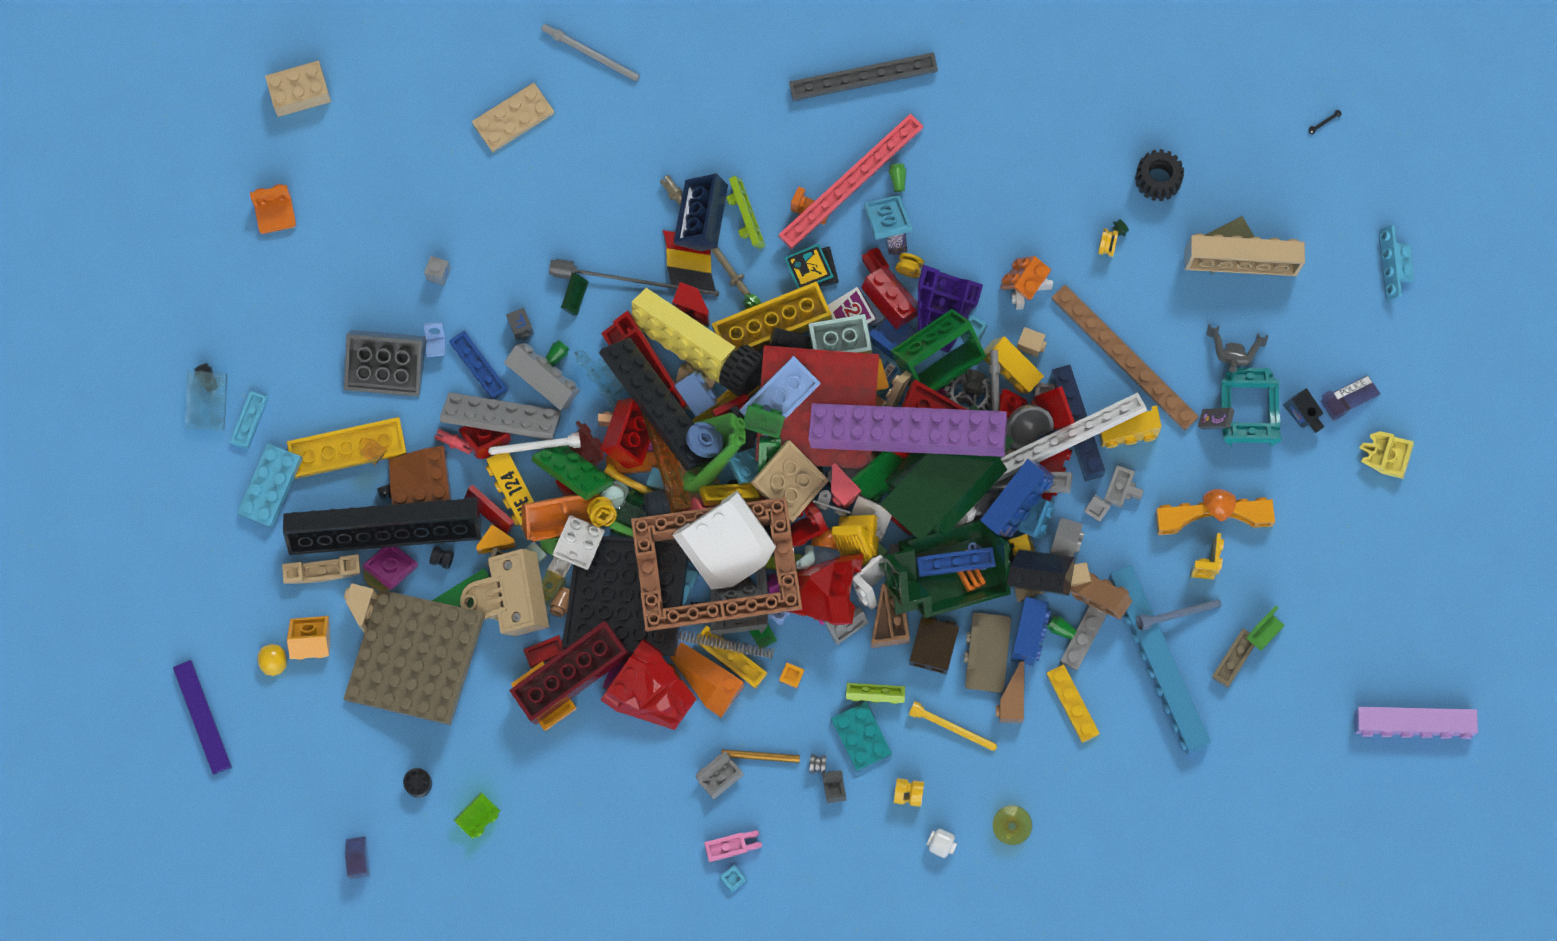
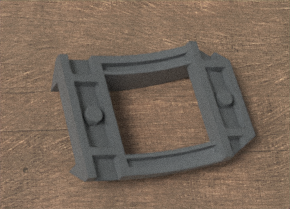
[710,566,768,638]

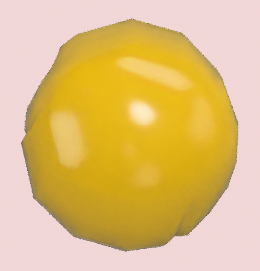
[257,644,287,676]

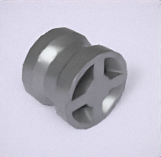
[809,754,826,774]

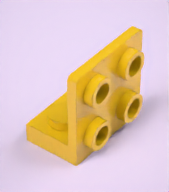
[1190,533,1224,580]

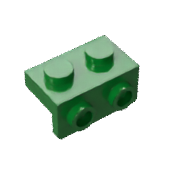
[744,403,785,439]

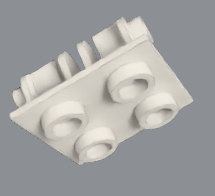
[851,495,892,542]

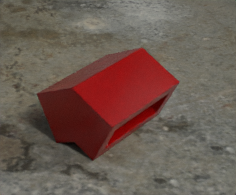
[861,247,890,274]

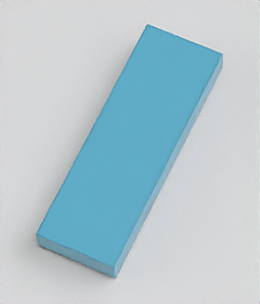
[229,391,269,450]

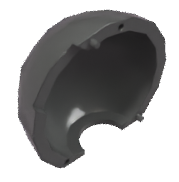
[1006,405,1054,450]

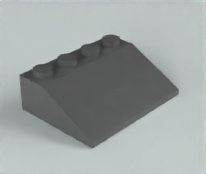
[344,330,426,396]

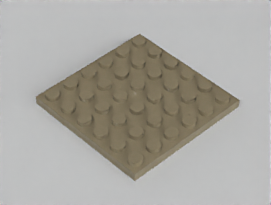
[344,589,486,726]

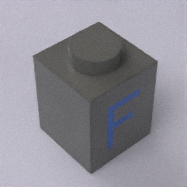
[506,308,534,340]

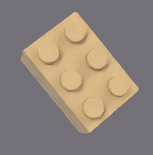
[265,60,331,117]

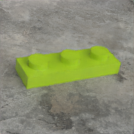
[846,683,905,704]

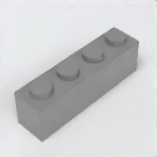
[504,343,580,410]

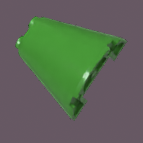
[683,413,746,493]

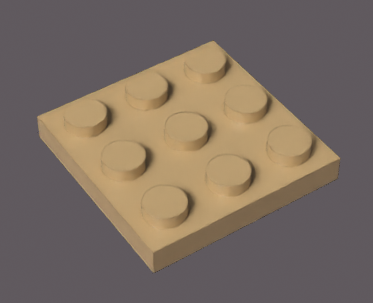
[750,440,829,523]

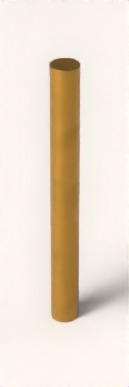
[721,749,800,763]

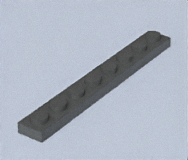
[789,52,938,101]

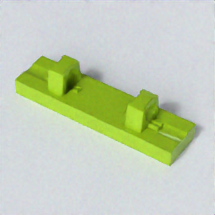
[726,176,766,249]

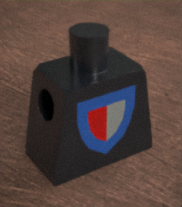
[1283,388,1325,433]

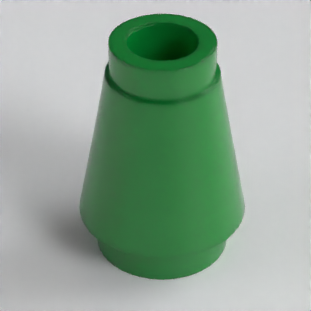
[545,340,570,367]
[1047,615,1077,640]

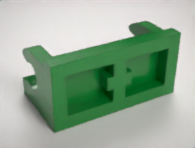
[758,436,781,473]

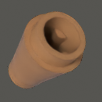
[549,587,570,617]

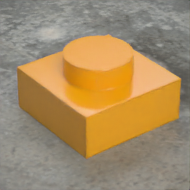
[779,662,805,689]

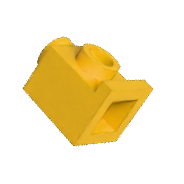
[1009,534,1035,557]

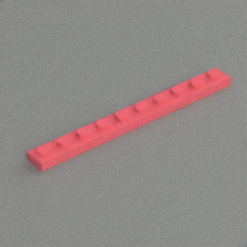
[778,114,924,250]

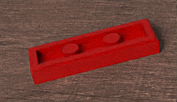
[464,485,514,535]

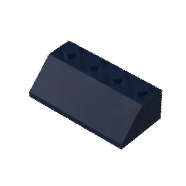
[674,173,728,251]

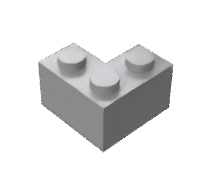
[1050,518,1084,563]

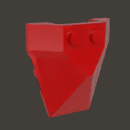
[787,553,864,625]

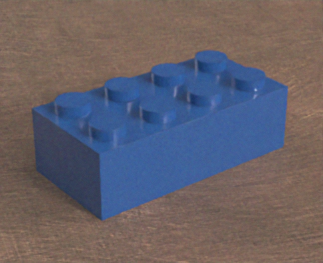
[980,459,1056,538]

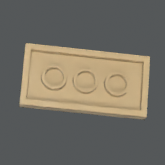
[472,83,555,153]

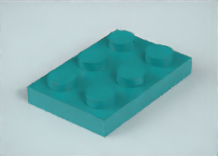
[831,702,892,772]

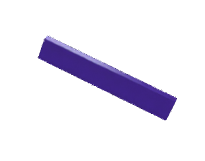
[173,660,232,775]

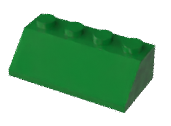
[851,451,904,504]

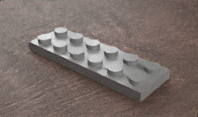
[440,392,561,440]

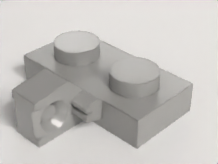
[1104,465,1144,508]

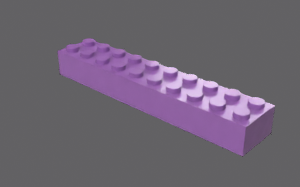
[809,403,1007,457]

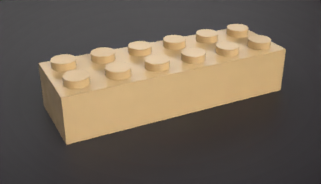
[1184,233,1305,276]

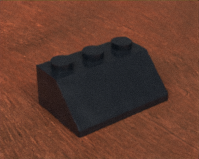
[1007,549,1075,596]

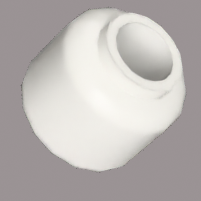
[926,828,957,858]

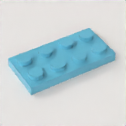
[237,443,303,528]

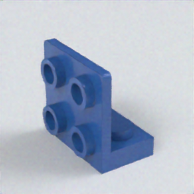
[869,318,917,362]

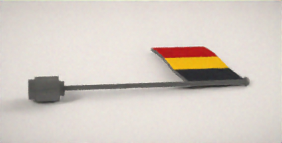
[549,230,719,297]

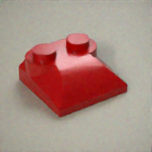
[459,426,511,459]

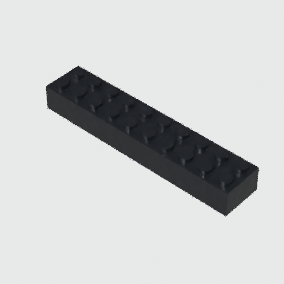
[283,498,482,555]

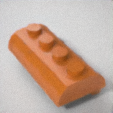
[521,494,599,542]

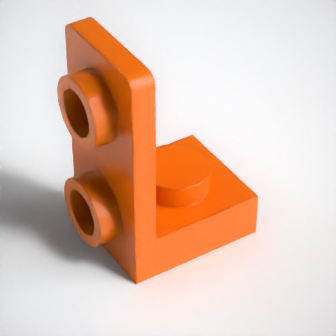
[790,186,829,225]

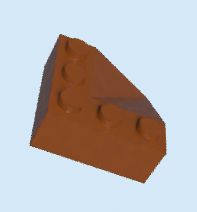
[389,446,452,505]

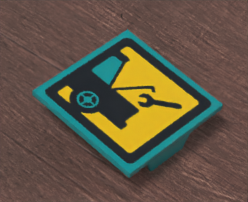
[784,244,834,289]

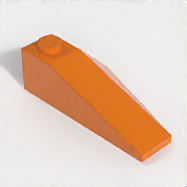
[670,642,744,718]

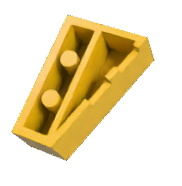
[983,336,1044,394]
[1099,405,1162,448]

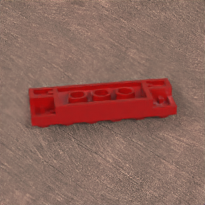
[601,310,687,409]

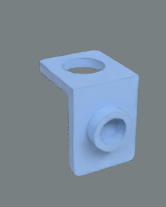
[424,322,446,357]

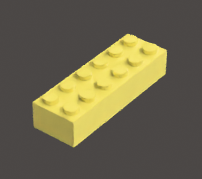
[632,288,736,384]

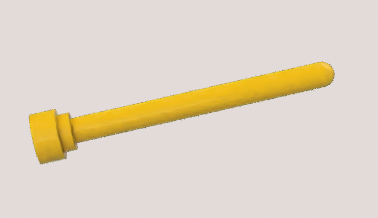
[604,463,687,512]
[908,701,997,751]

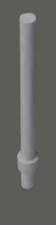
[541,24,640,82]
[989,350,1000,411]

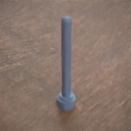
[1136,600,1222,631]

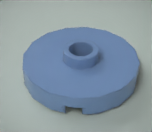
[686,422,724,458]

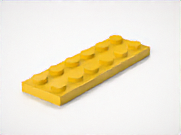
[287,417,407,479]

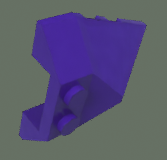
[917,265,983,353]

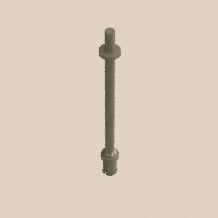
[660,175,751,296]

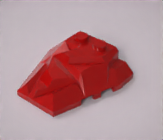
[601,639,697,730]

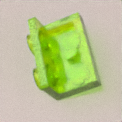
[453,792,501,839]

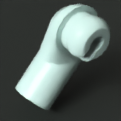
[796,545,815,571]

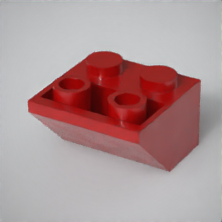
[672,282,710,327]

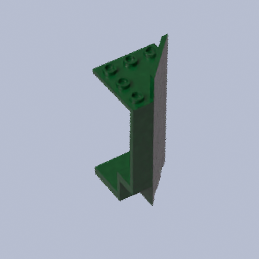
[880,404,1014,541]
[878,519,1015,618]

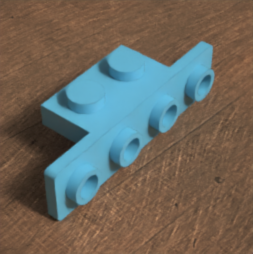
[1379,225,1415,301]

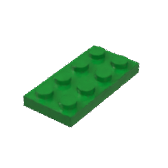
[532,446,614,500]

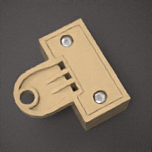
[460,549,549,637]

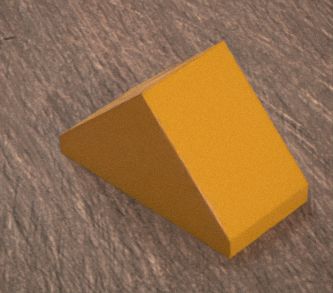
[476,525,516,555]

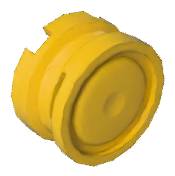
[1098,228,1118,257]
[895,253,925,278]
[587,497,617,528]

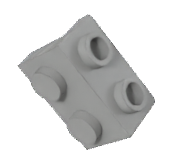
[695,752,744,800]

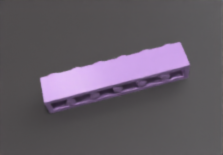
[1355,707,1478,739]

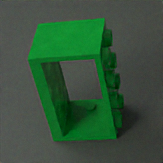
[890,309,987,391]

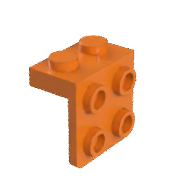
[250,184,296,234]
[1000,256,1051,300]

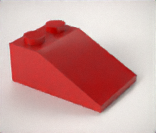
[1031,386,1075,431]

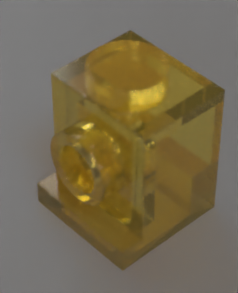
[542,569,566,602]

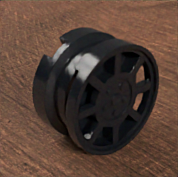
[403,768,432,798]

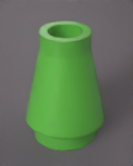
[888,164,907,192]

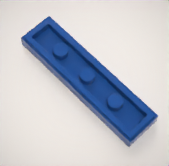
[449,331,508,399]
[916,547,996,577]

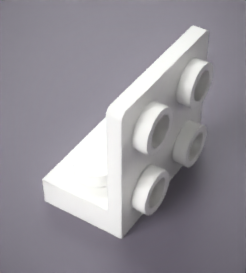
[552,515,605,570]

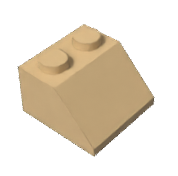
[344,583,378,633]

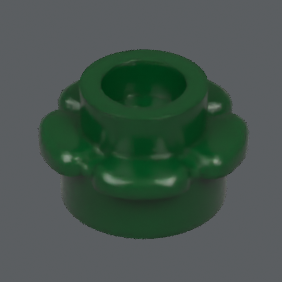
[1112,219,1129,236]

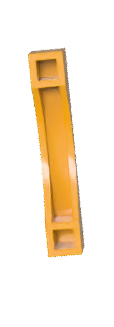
[1155,497,1275,535]

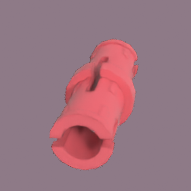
[435,428,472,455]

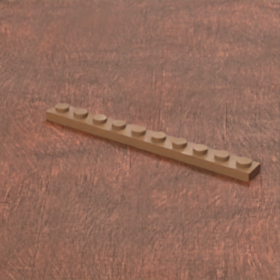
[1051,285,1199,431]

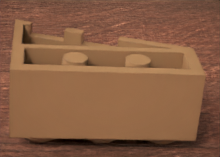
[871,584,910,648]

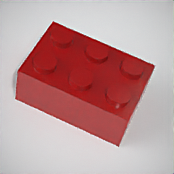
[601,397,655,469]

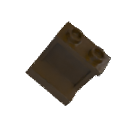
[909,616,959,675]

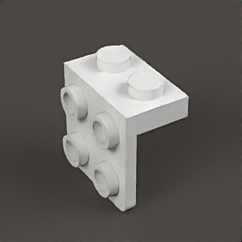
[852,555,885,610]

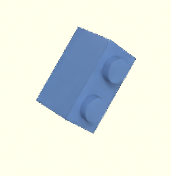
[674,369,718,417]

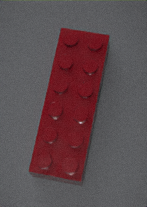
[509,621,631,725]

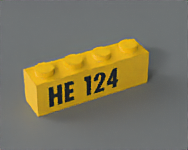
[486,453,534,530]

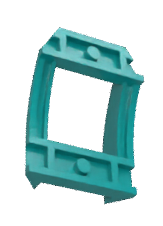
[1221,368,1282,447]

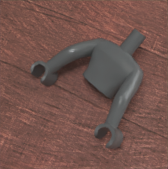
[1206,324,1268,373]

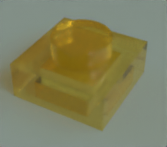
[359,438,387,466]

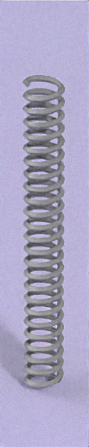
[678,630,775,659]

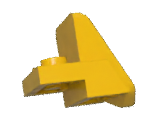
[832,515,879,566]

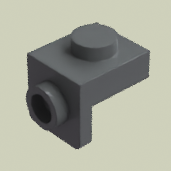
[822,770,846,804]

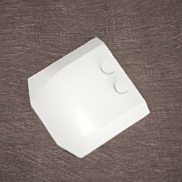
[673,491,776,590]

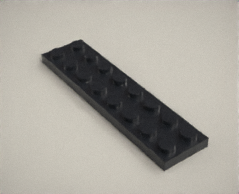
[599,337,716,472]

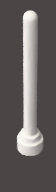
[488,432,581,455]

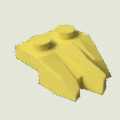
[1359,431,1414,479]

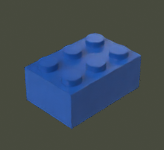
[1011,597,1051,666]

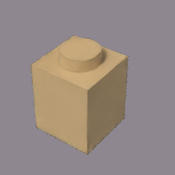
[1017,327,1047,357]

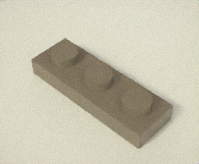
[1211,629,1255,688]

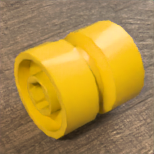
[894,778,924,807]

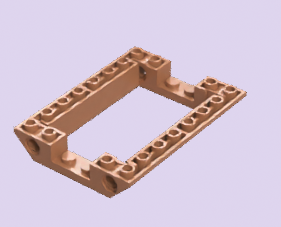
[631,497,802,631]

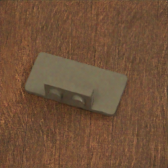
[964,613,1011,693]

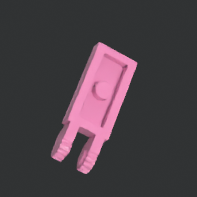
[704,830,762,863]

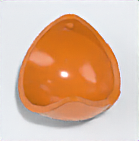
[1202,489,1236,521]
[811,527,839,552]

